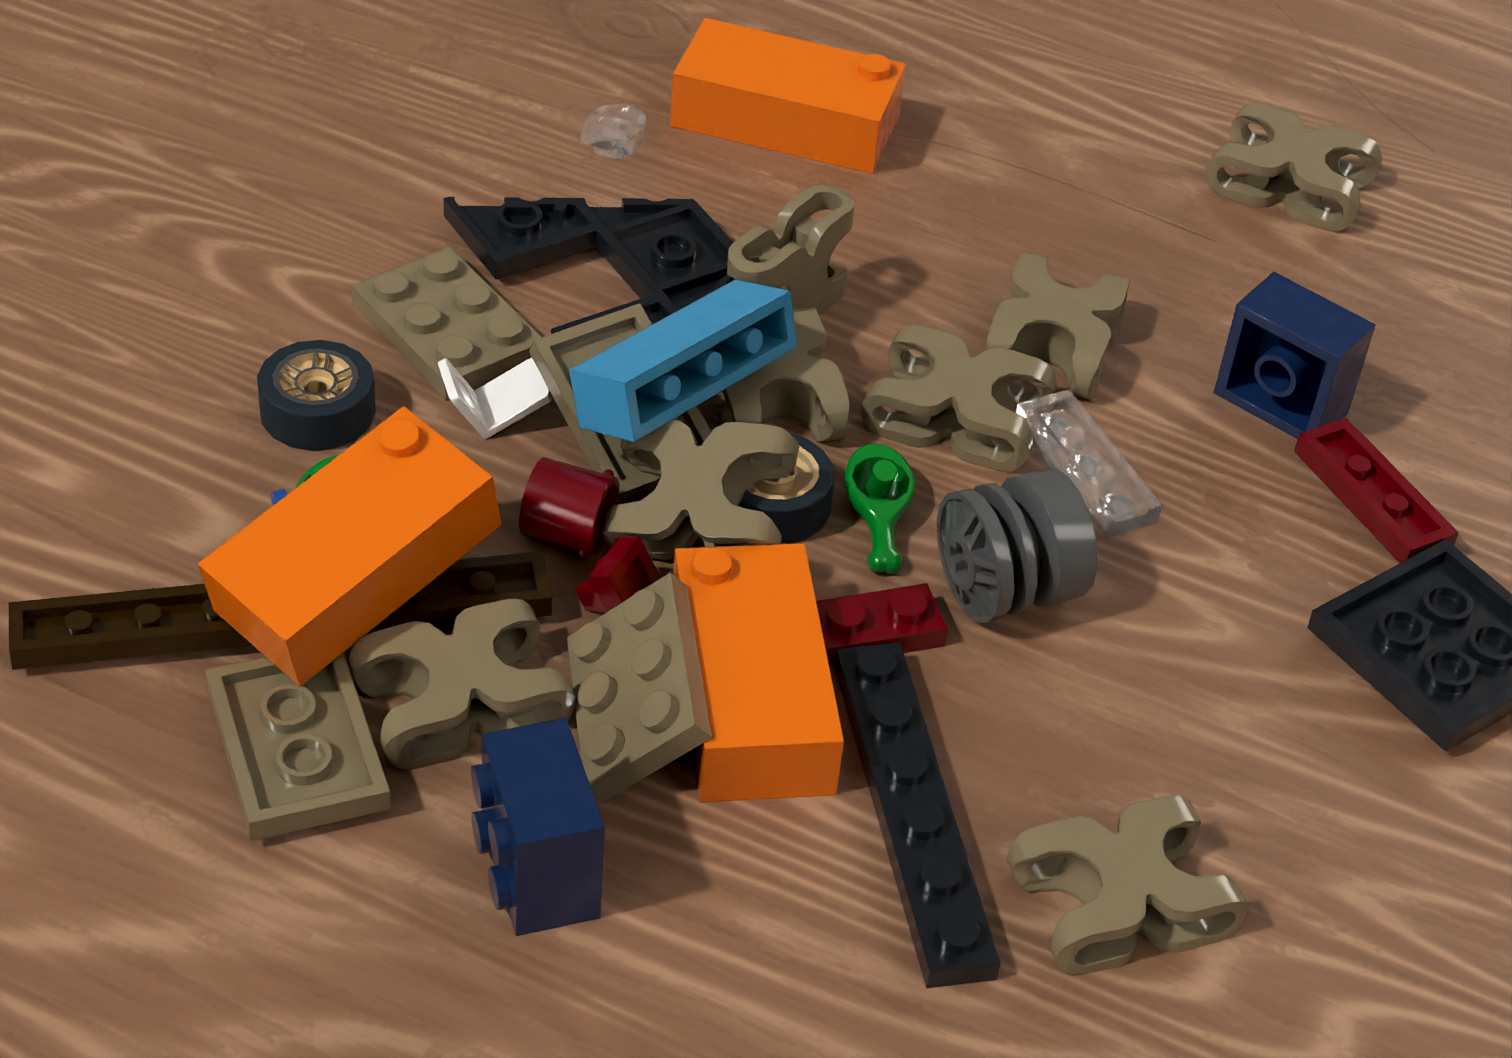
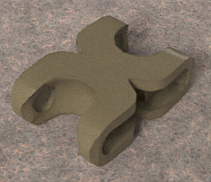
[1206,103,1382,231]
[727,184,855,315]
[985,251,1131,400]
[717,307,850,441]
[861,325,1057,472]
[600,420,799,560]
[348,599,576,770]
[1007,796,1249,975]

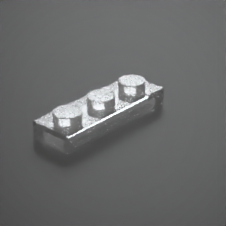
[1016,389,1162,539]

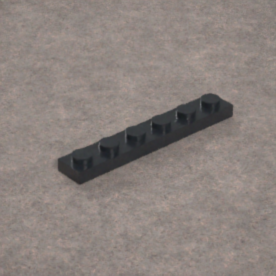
[834,643,1001,989]

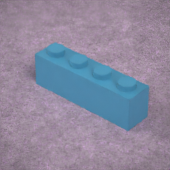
[569,280,797,442]

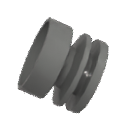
[936,467,1098,622]

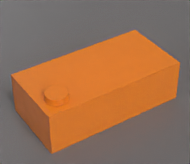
[670,18,906,174]
[197,406,502,687]
[673,543,844,803]

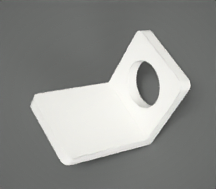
[438,357,553,440]

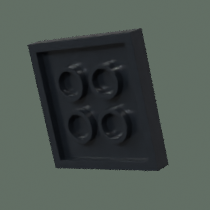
[1307,539,1512,751]

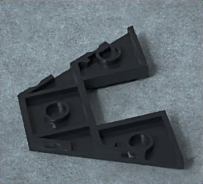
[443,197,736,334]

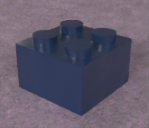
[1214,271,1376,439]
[471,718,605,936]

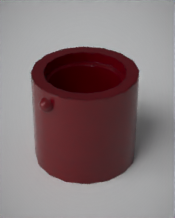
[519,457,620,558]

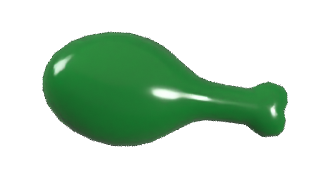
[844,443,916,574]

